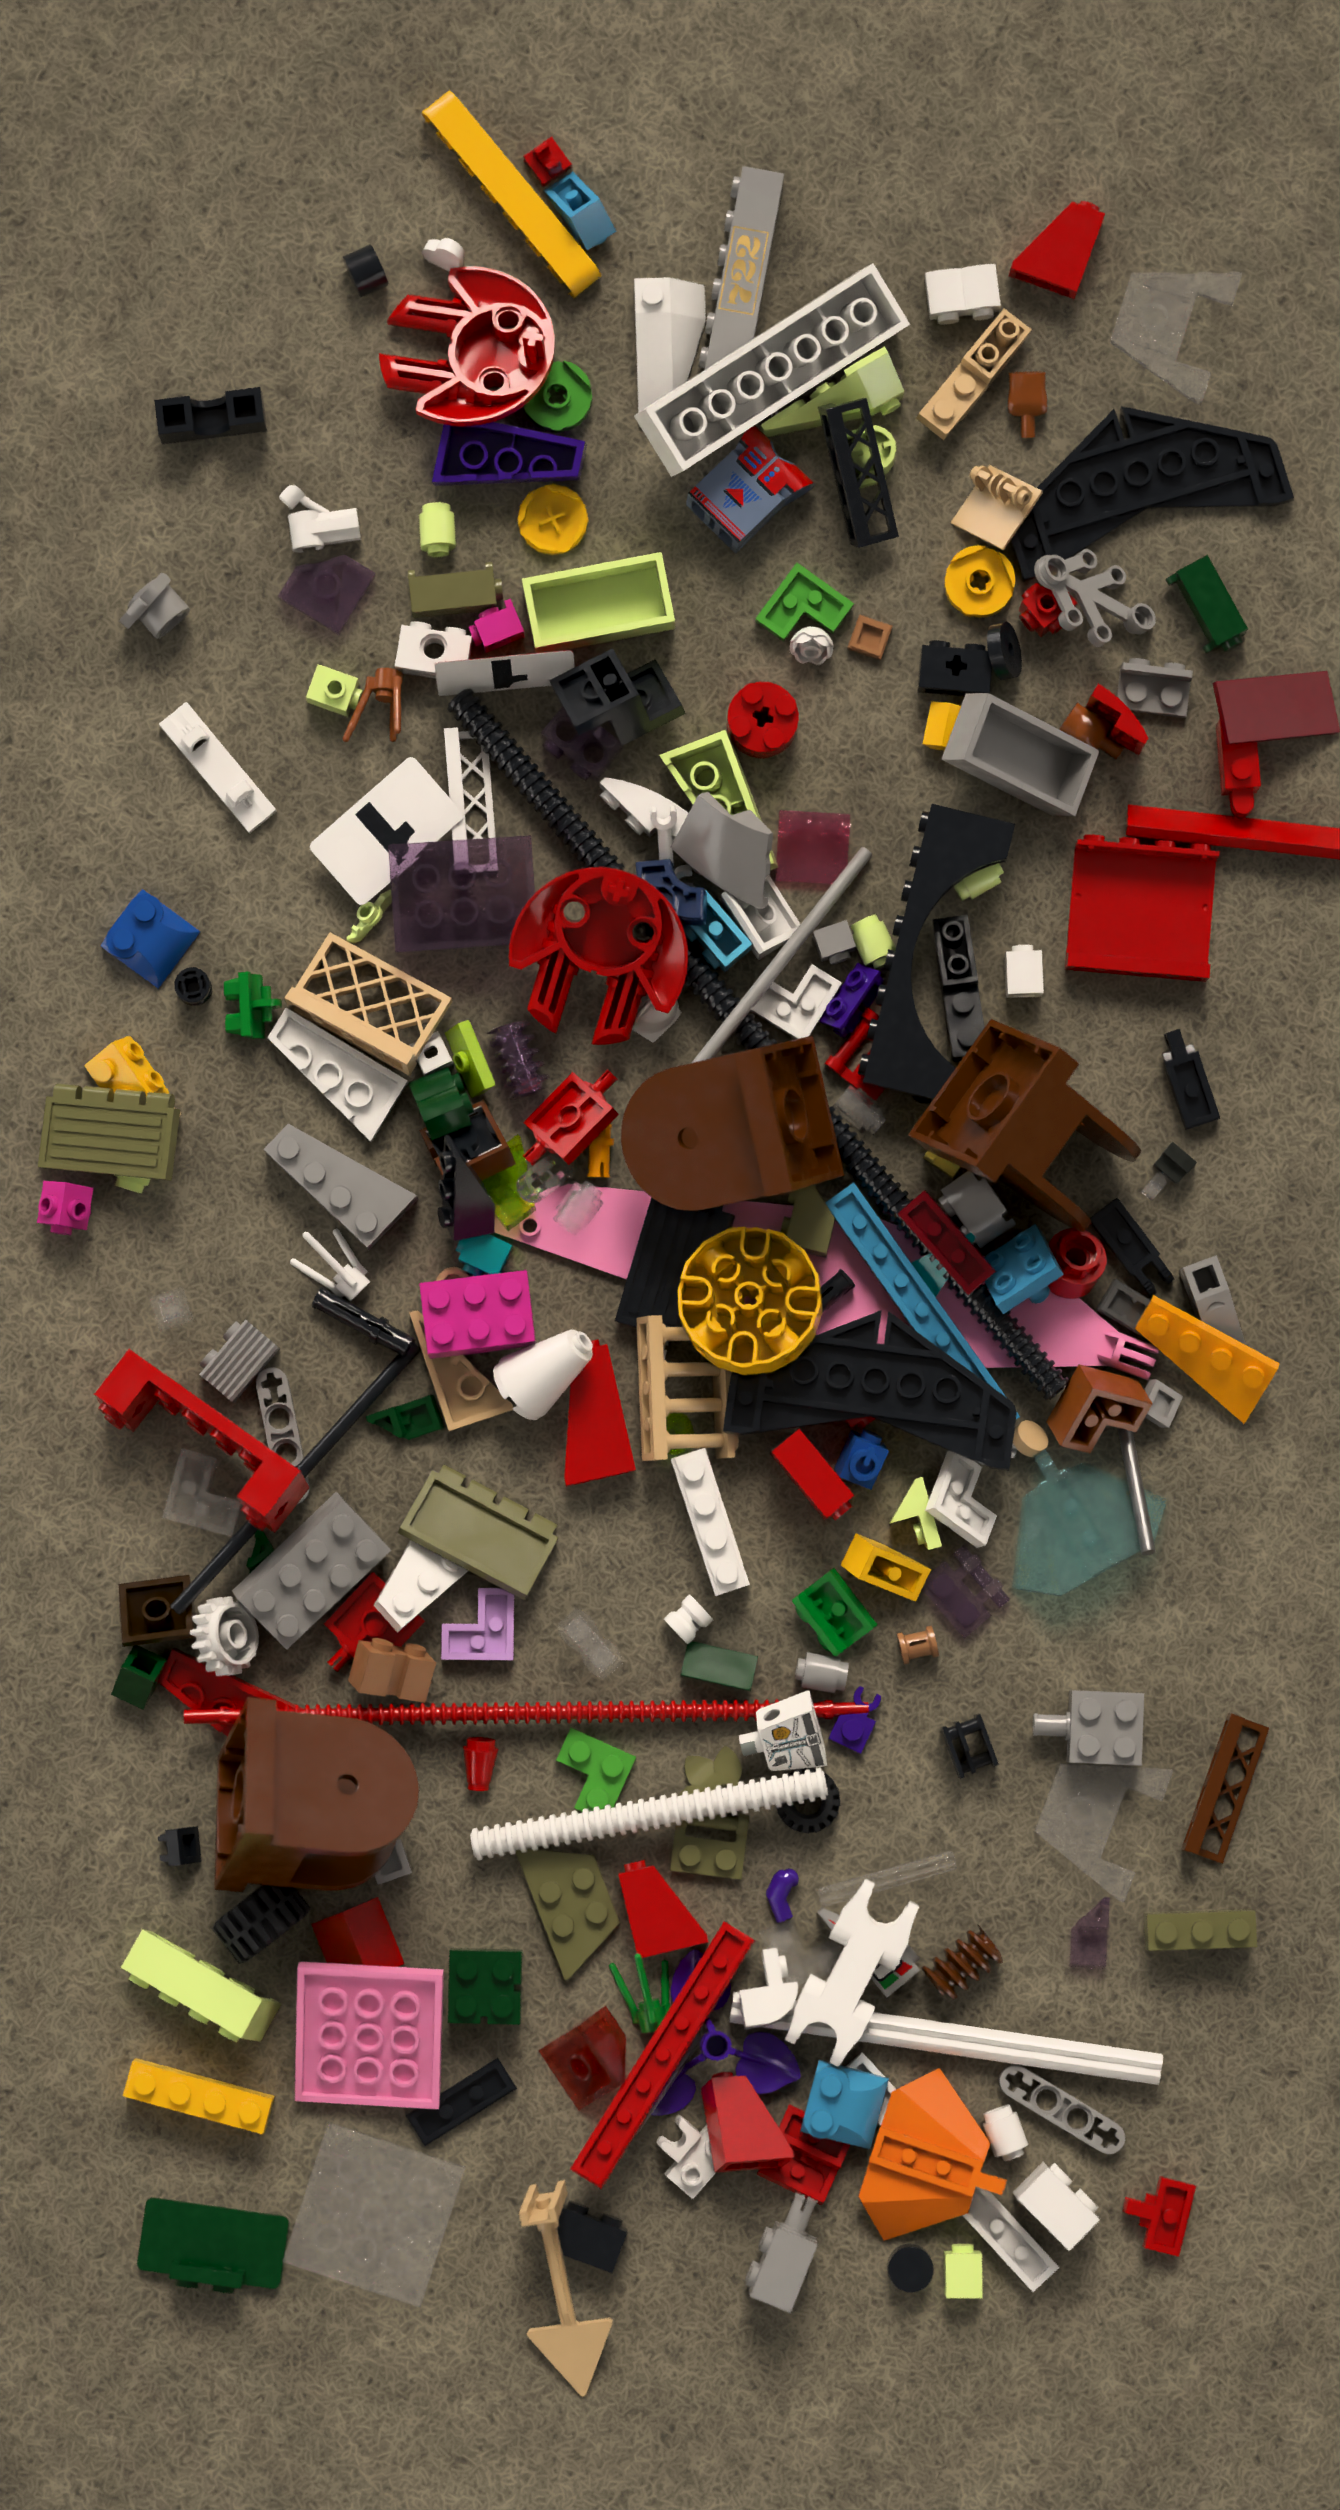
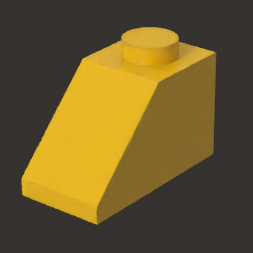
[841,1533,931,1602]

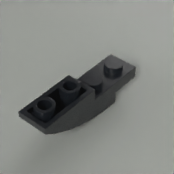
[932,915,985,1062]

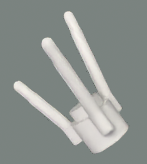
[290,1229,371,1301]

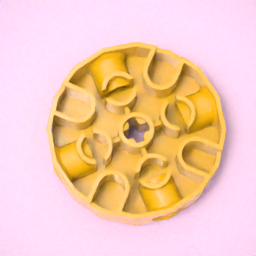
[677,1226,823,1375]

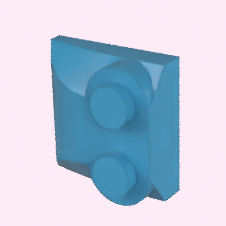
[800,2059,889,2149]

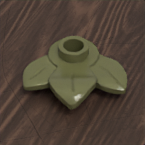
[678,1746,742,1814]

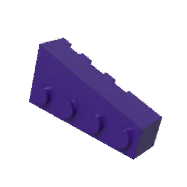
[432,422,587,486]

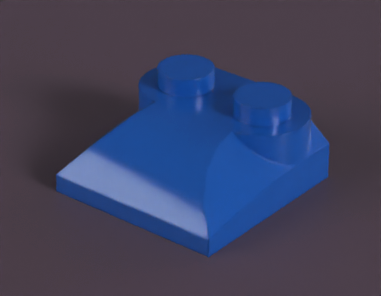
[101,889,200,989]

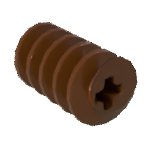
[921,1925,1003,2000]

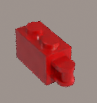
[1216,719,1261,818]

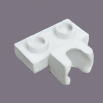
[657,2115,715,2199]

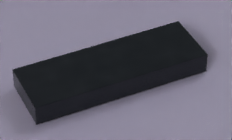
[406,2057,517,2146]

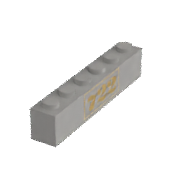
[698,166,784,370]

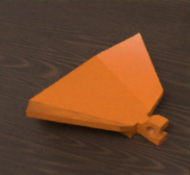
[859,2068,1007,2241]

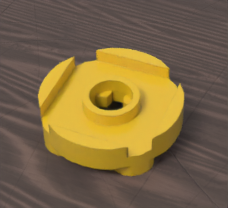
[944,545,1015,618]

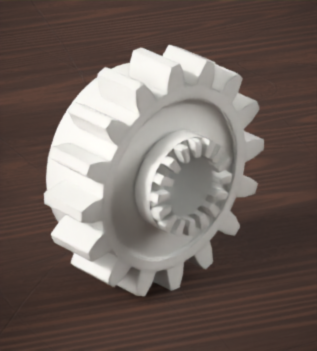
[190,1596,259,1677]

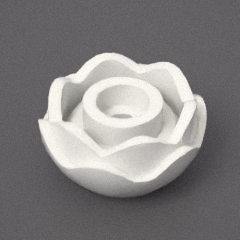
[790,627,834,665]

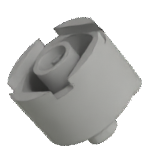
[938,1170,1016,1248]

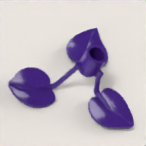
[651,1949,801,2116]

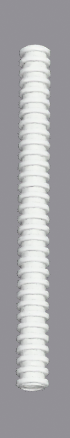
[471,1767,828,1860]

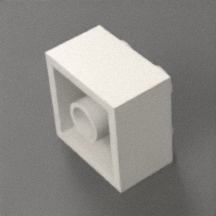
[1013,2162,1100,2251]

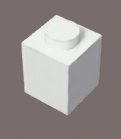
[1004,945,1044,998]

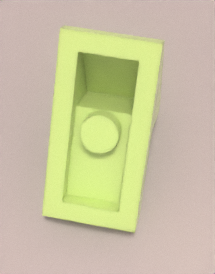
[889,1477,942,1550]

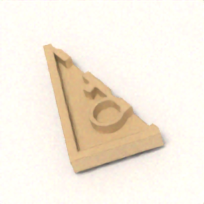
[409,1310,514,1432]

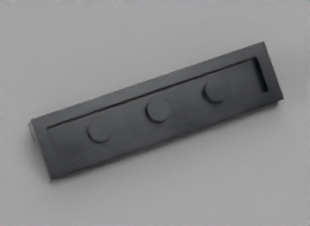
[818,398,899,548]

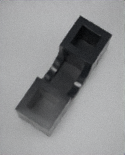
[154,387,267,444]

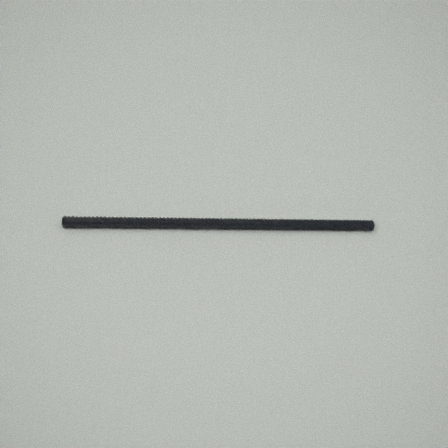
[447,688,1070,1401]

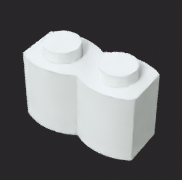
[925,264,1001,325]

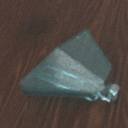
[1012,1449,1167,1596]

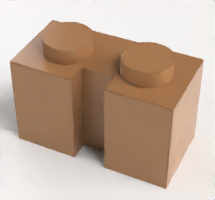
[348,1638,436,1703]

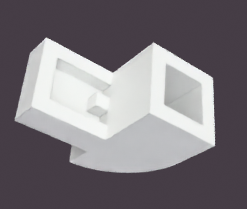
[739,1948,798,2030]

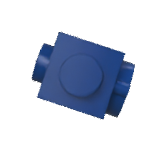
[834,1429,889,1490]

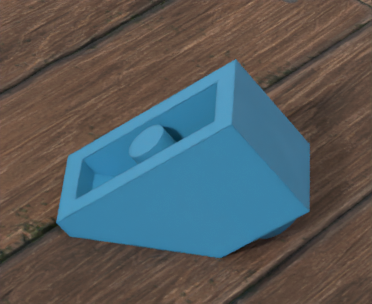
[544,172,616,250]

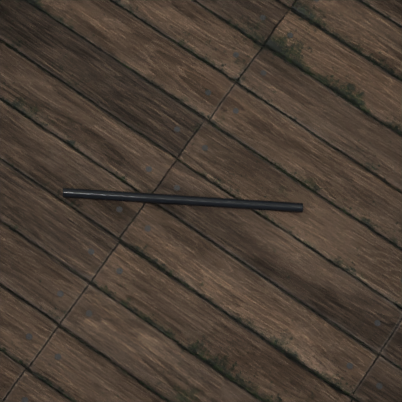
[170,1343,421,1616]

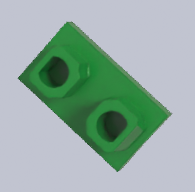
[224,972,282,1039]

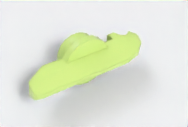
[347,889,398,943]

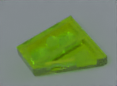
[482,1134,536,1231]

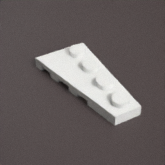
[267,1007,408,1142]

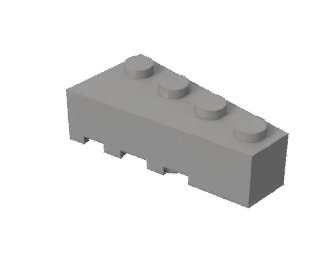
[263,1124,418,1250]

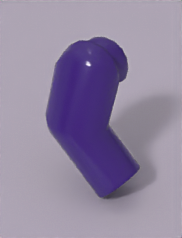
[766,1868,799,1923]

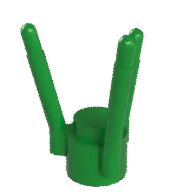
[609,1954,670,2033]

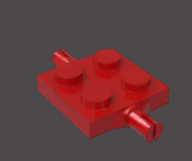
[522,1069,619,1166]
[324,1572,425,1672]

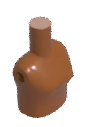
[1008,371,1047,438]
[1059,702,1124,759]

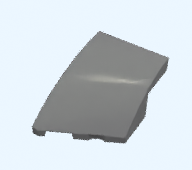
[671,792,773,909]

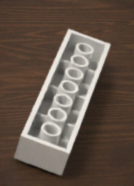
[634,264,910,477]

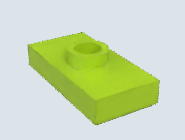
[445,1020,495,1098]

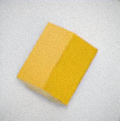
[923,701,961,751]

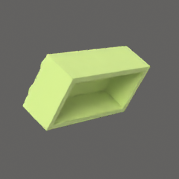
[522,552,675,653]

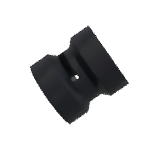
[174,967,212,1006]

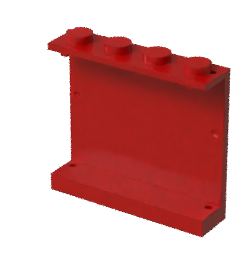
[1065,834,1220,982]

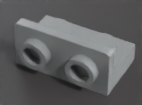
[1117,658,1193,718]

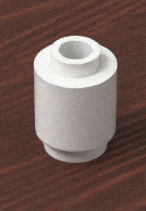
[983,2104,1028,2161]

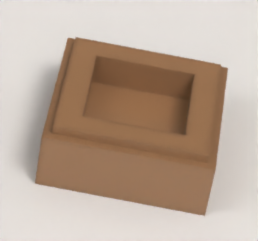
[847,614,893,661]

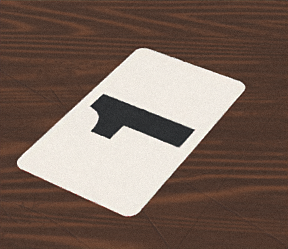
[434,650,575,696]
[310,757,463,905]

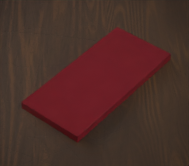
[1212,671,1340,745]

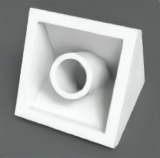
[720,875,800,960]

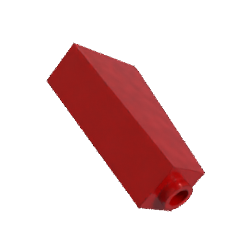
[564,1339,636,1487]

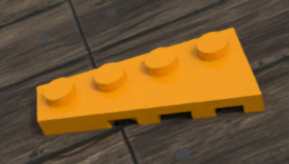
[1135,1295,1280,1424]

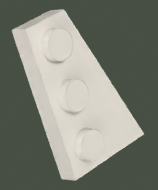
[374,1540,468,1632]

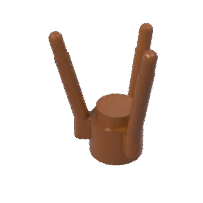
[342,667,404,742]

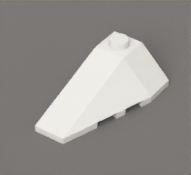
[634,277,706,427]

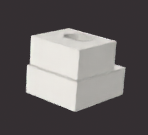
[409,1031,454,1076]

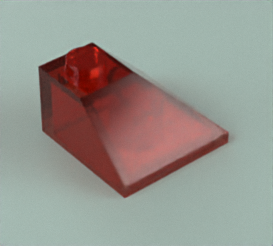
[538,2006,626,2110]

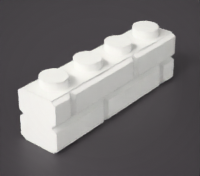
[671,1448,750,1596]

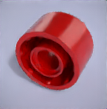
[1048,1228,1107,1299]

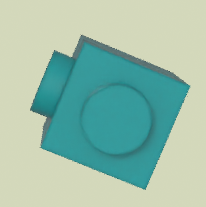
[455,1234,513,1276]

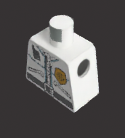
[739,1691,827,1771]

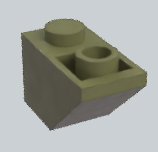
[780,1185,835,1258]

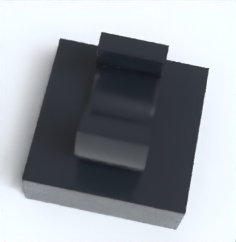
[158,1826,201,1866]

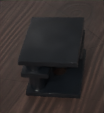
[940,1713,999,1779]

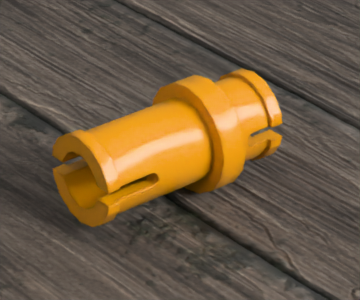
[587,1124,614,1178]

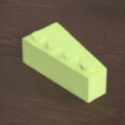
[659,730,778,870]
[121,1929,281,2042]

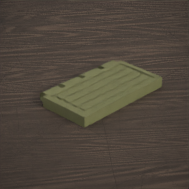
[38,1084,180,1181]
[398,1464,559,1601]

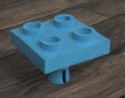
[985,1224,1064,1314]

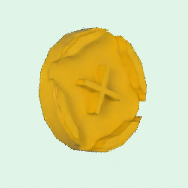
[518,484,588,555]

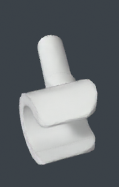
[279,485,329,513]

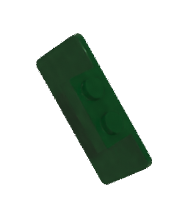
[137,2197,289,2294]

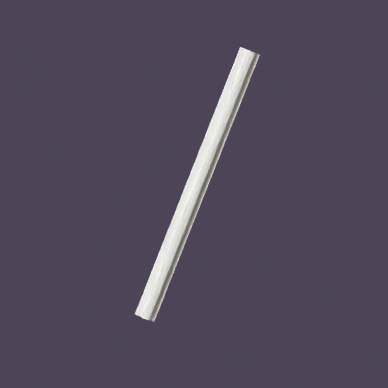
[729,1992,1163,2085]

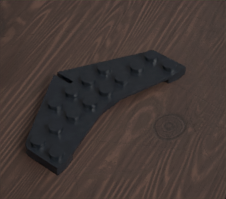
[1011,406,1294,582]
[723,1310,1017,1471]

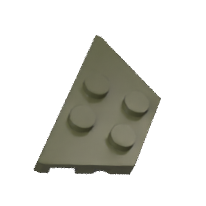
[516,1849,620,1980]

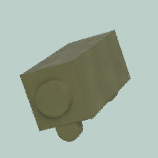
[408,562,503,618]

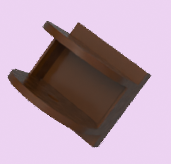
[908,1019,1141,1232]
[621,1036,844,1211]
[214,1697,419,1892]

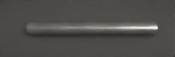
[1118,1428,1156,1555]

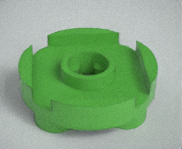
[524,361,592,433]

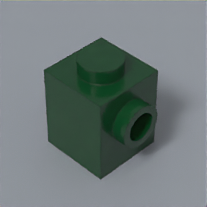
[111,1645,167,1710]

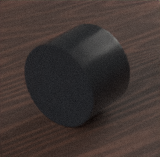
[342,244,389,298]
[887,2244,934,2292]

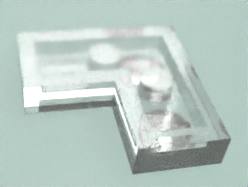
[758,1918,843,1994]

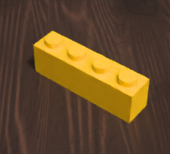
[123,2058,275,2134]

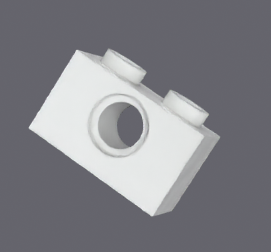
[395,621,473,679]

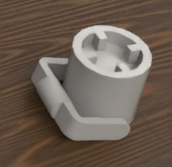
[119,573,190,639]

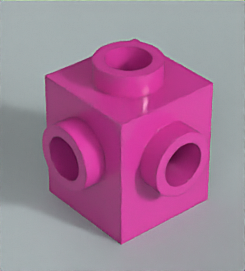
[37,1181,93,1236]

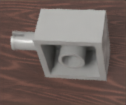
[1033,1690,1144,1766]
[745,2192,818,2313]

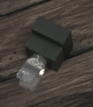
[1141,1142,1197,1201]

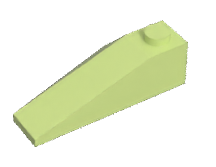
[760,346,904,437]

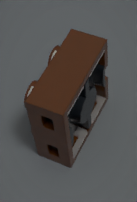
[419,1100,516,1181]

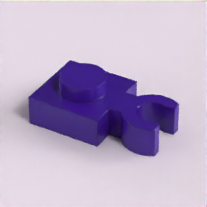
[828,1686,881,1754]

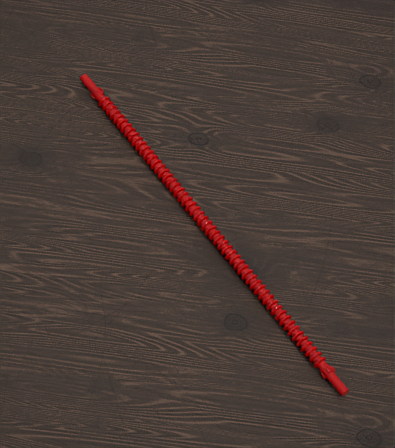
[184,1699,869,1726]

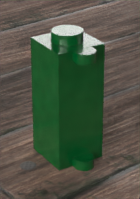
[1165,555,1248,654]

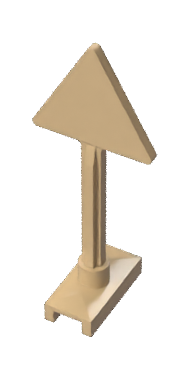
[519,2180,613,2397]

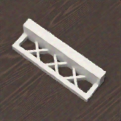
[444,727,498,874]

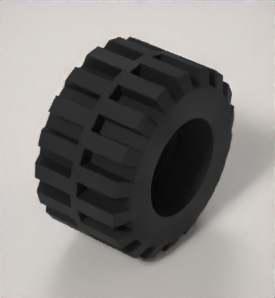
[212,1885,310,1964]

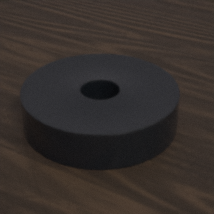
[987,622,1022,680]

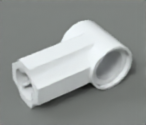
[288,508,361,553]

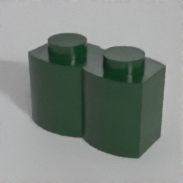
[408,1066,474,1140]

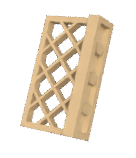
[285,932,453,1076]

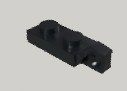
[1162,1029,1220,1130]

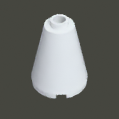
[493,1329,593,1420]

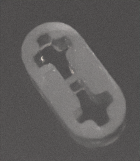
[516,1153,575,1203]

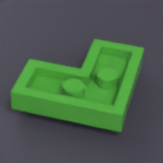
[755,563,854,642]
[556,1728,636,1812]

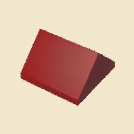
[311,1897,405,1967]

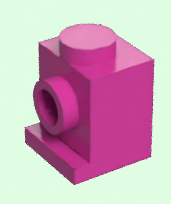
[468,599,525,653]

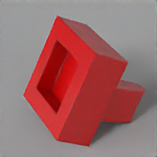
[523,136,572,187]

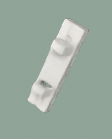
[159,702,277,834]

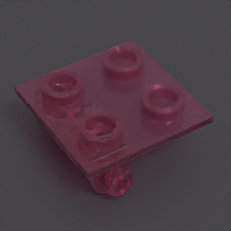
[776,810,850,884]

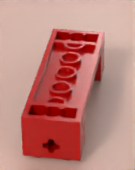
[94,1349,310,1533]

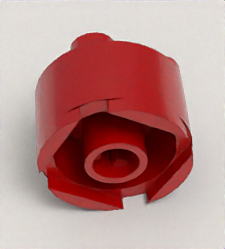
[727,682,799,759]

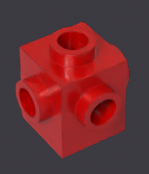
[1019,583,1077,637]

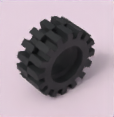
[776,1768,840,1833]

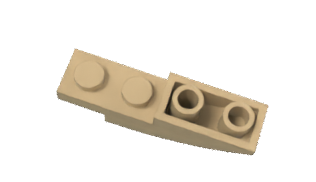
[916,309,1032,440]

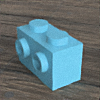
[682,890,752,972]

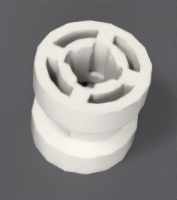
[664,1594,713,1645]

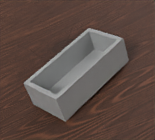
[941,693,1099,816]
[232,1492,391,1650]

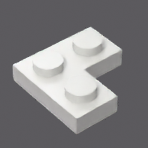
[751,964,842,1039]
[925,1451,997,1548]

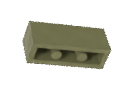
[1144,1909,1257,1951]

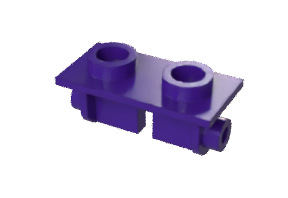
[819,963,884,1038]

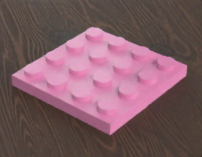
[295,1961,444,2109]

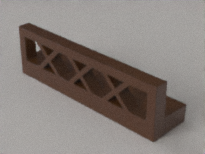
[1181,1713,1269,1864]

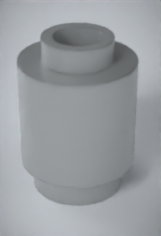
[795,1652,849,1693]

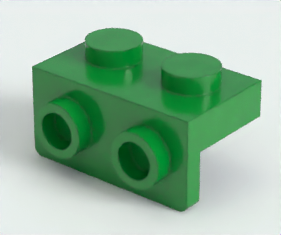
[792,1568,878,1657]

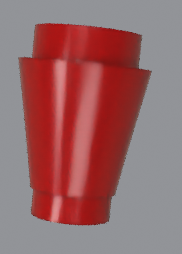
[463,1737,499,1791]

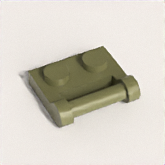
[670,1814,749,1880]

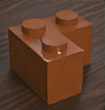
[1046,1364,1153,1453]

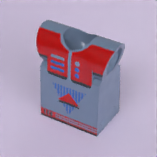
[686,425,815,554]

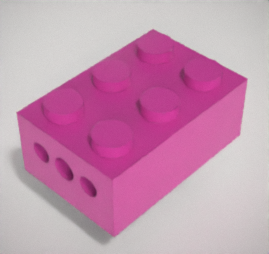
[419,1270,536,1359]

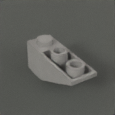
[1179,1255,1246,1345]

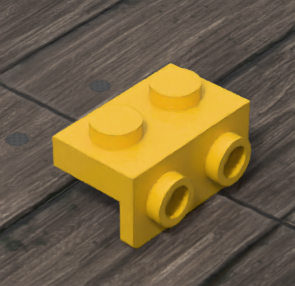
[84,1036,169,1096]

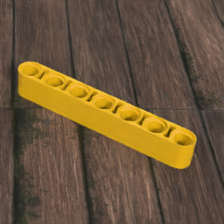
[422,90,602,298]

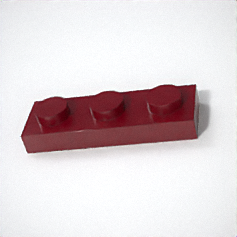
[898,1190,996,1295]

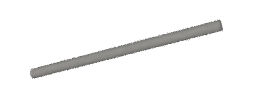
[691,847,873,1063]

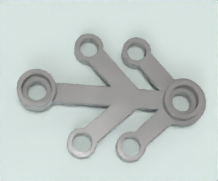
[1034,549,1156,647]

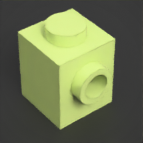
[306,664,363,717]

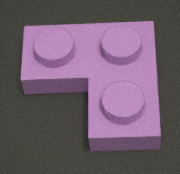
[441,1588,514,1660]

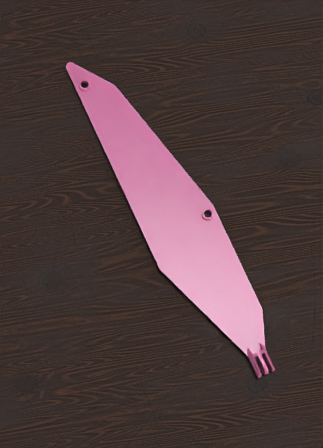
[494,1184,1159,1381]

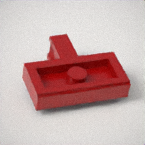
[1122,2176,1196,2257]

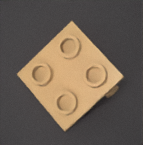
[951,465,1043,550]

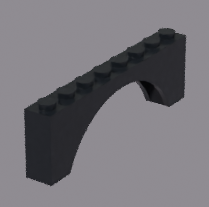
[858,804,1015,1101]

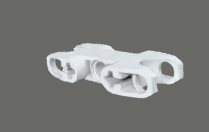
[785,1878,919,2067]

